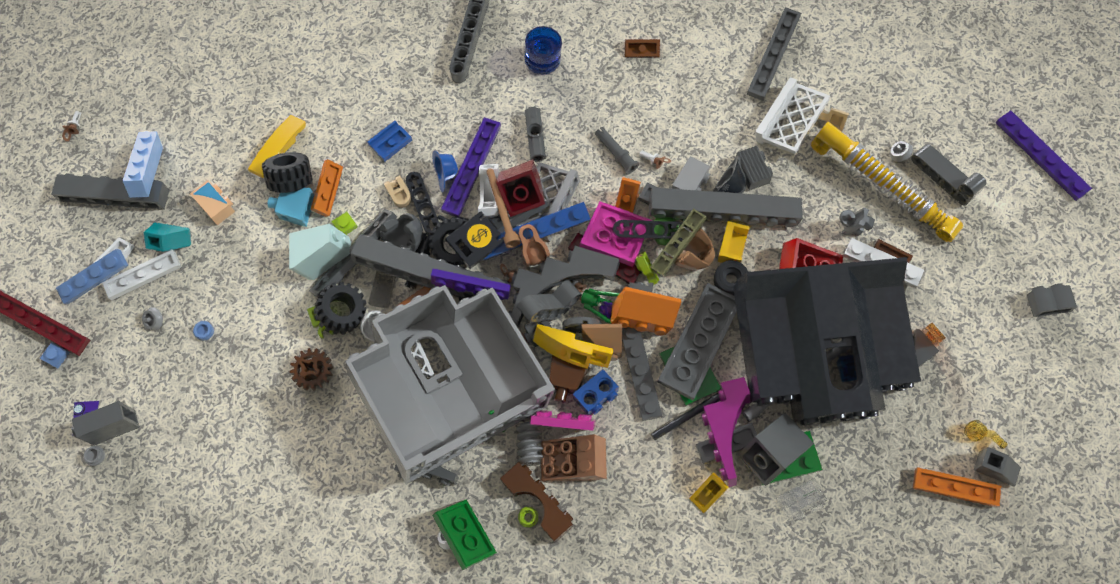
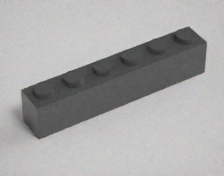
[51,173,169,210]

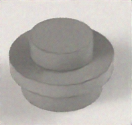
[84,446,105,466]

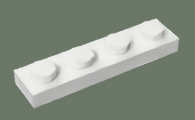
[843,238,924,289]
[102,249,181,300]

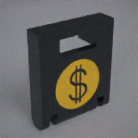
[446,211,505,269]

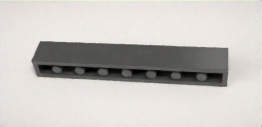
[649,187,803,227]
[351,234,506,299]

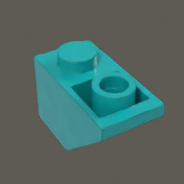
[143,222,191,252]

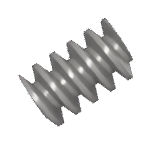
[517,422,543,466]

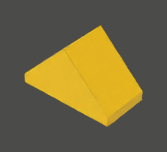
[689,472,729,513]

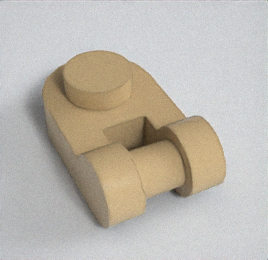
[384,175,412,208]

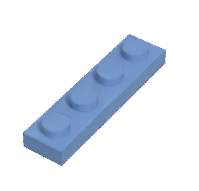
[56,249,129,304]

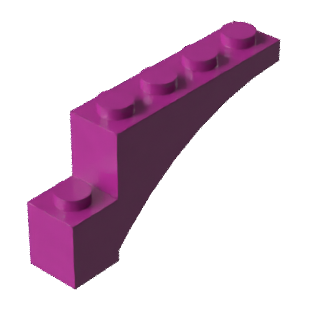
[701,377,750,487]

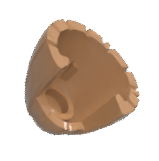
[670,227,715,270]

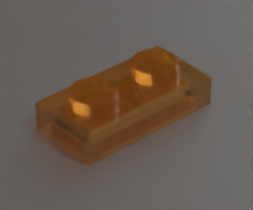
[925,322,946,346]

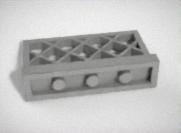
[514,162,580,242]

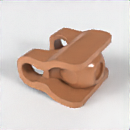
[519,224,550,269]

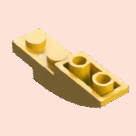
[533,324,613,369]

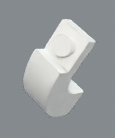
[478,164,500,218]

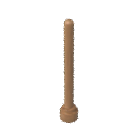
[487,168,521,248]

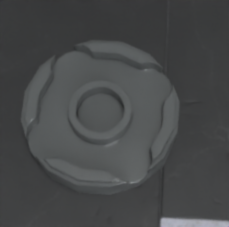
[562,317,601,334]

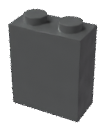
[71,401,140,446]

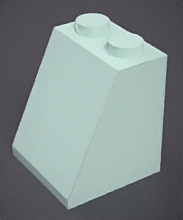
[289,224,351,280]

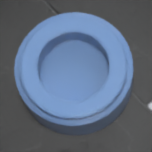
[193,321,214,341]

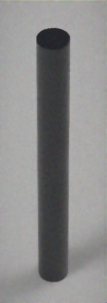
[651,393,720,440]

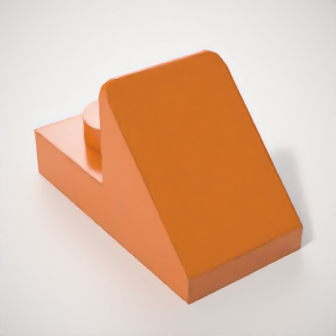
[615,177,641,213]

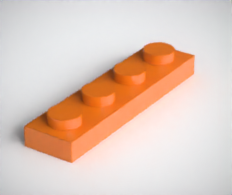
[913,467,1001,507]

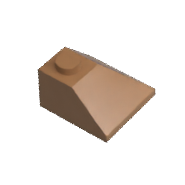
[582,324,622,361]

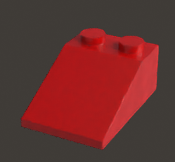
[779,238,843,269]

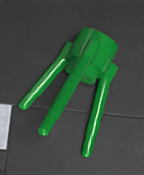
[581,288,620,324]

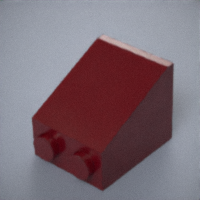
[496,160,545,217]

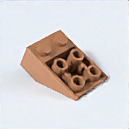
[541,434,607,481]

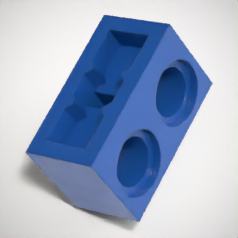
[573,369,619,415]

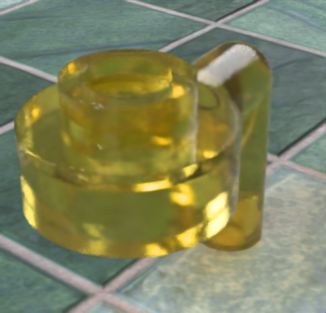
[964,420,1008,449]

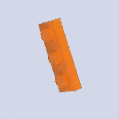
[310,159,343,217]

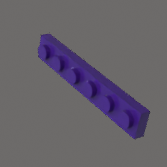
[996,110,1092,201]
[441,117,501,217]

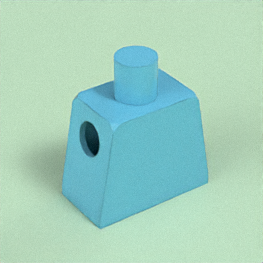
[268,188,314,227]

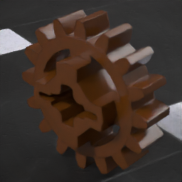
[289,348,334,391]

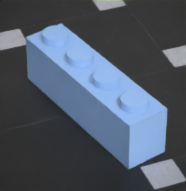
[123,131,163,198]

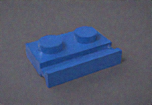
[367,120,412,162]

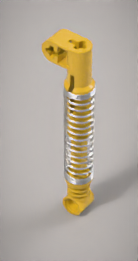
[811,122,963,242]

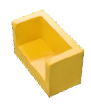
[717,221,750,263]

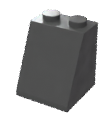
[738,413,814,486]

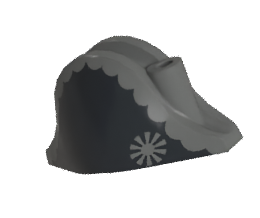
[712,156,747,194]

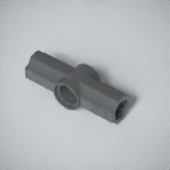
[525,106,546,162]

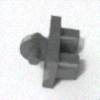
[839,207,875,236]

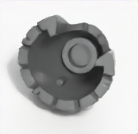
[380,213,423,252]

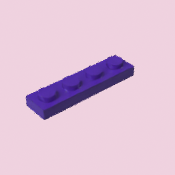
[431,268,510,300]

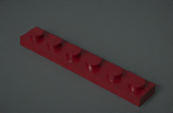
[0,290,91,356]

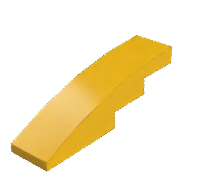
[248,115,306,178]

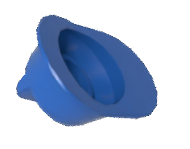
[432,150,458,193]

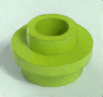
[518,507,539,528]

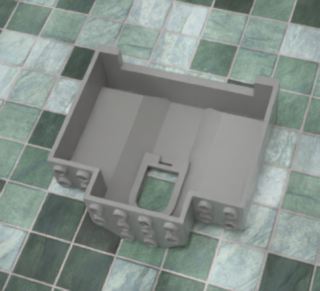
[345,285,555,485]

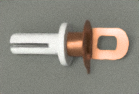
[62,111,81,141]
[639,150,671,169]

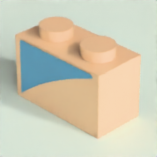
[190,180,235,225]

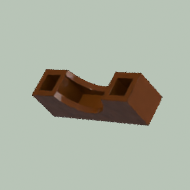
[500,462,573,543]

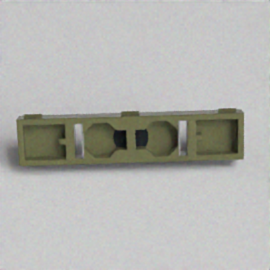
[651,208,707,277]

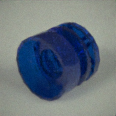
[524,26,562,75]

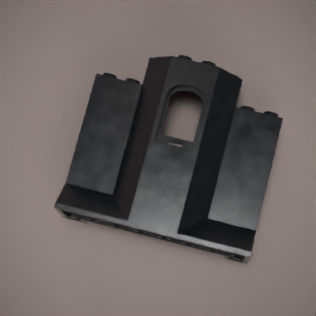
[733,257,921,426]

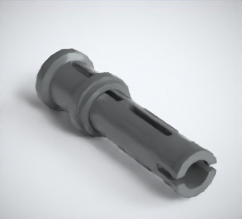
[595,127,639,174]

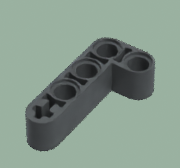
[911,144,987,206]
[517,280,582,322]

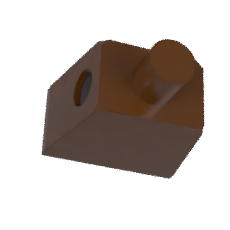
[550,355,589,403]

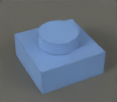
[40,342,70,369]

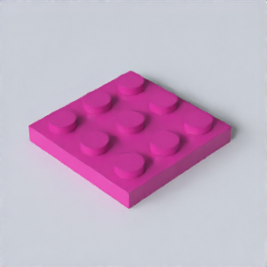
[579,201,652,267]
[530,410,596,431]

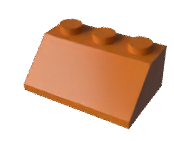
[611,287,681,336]

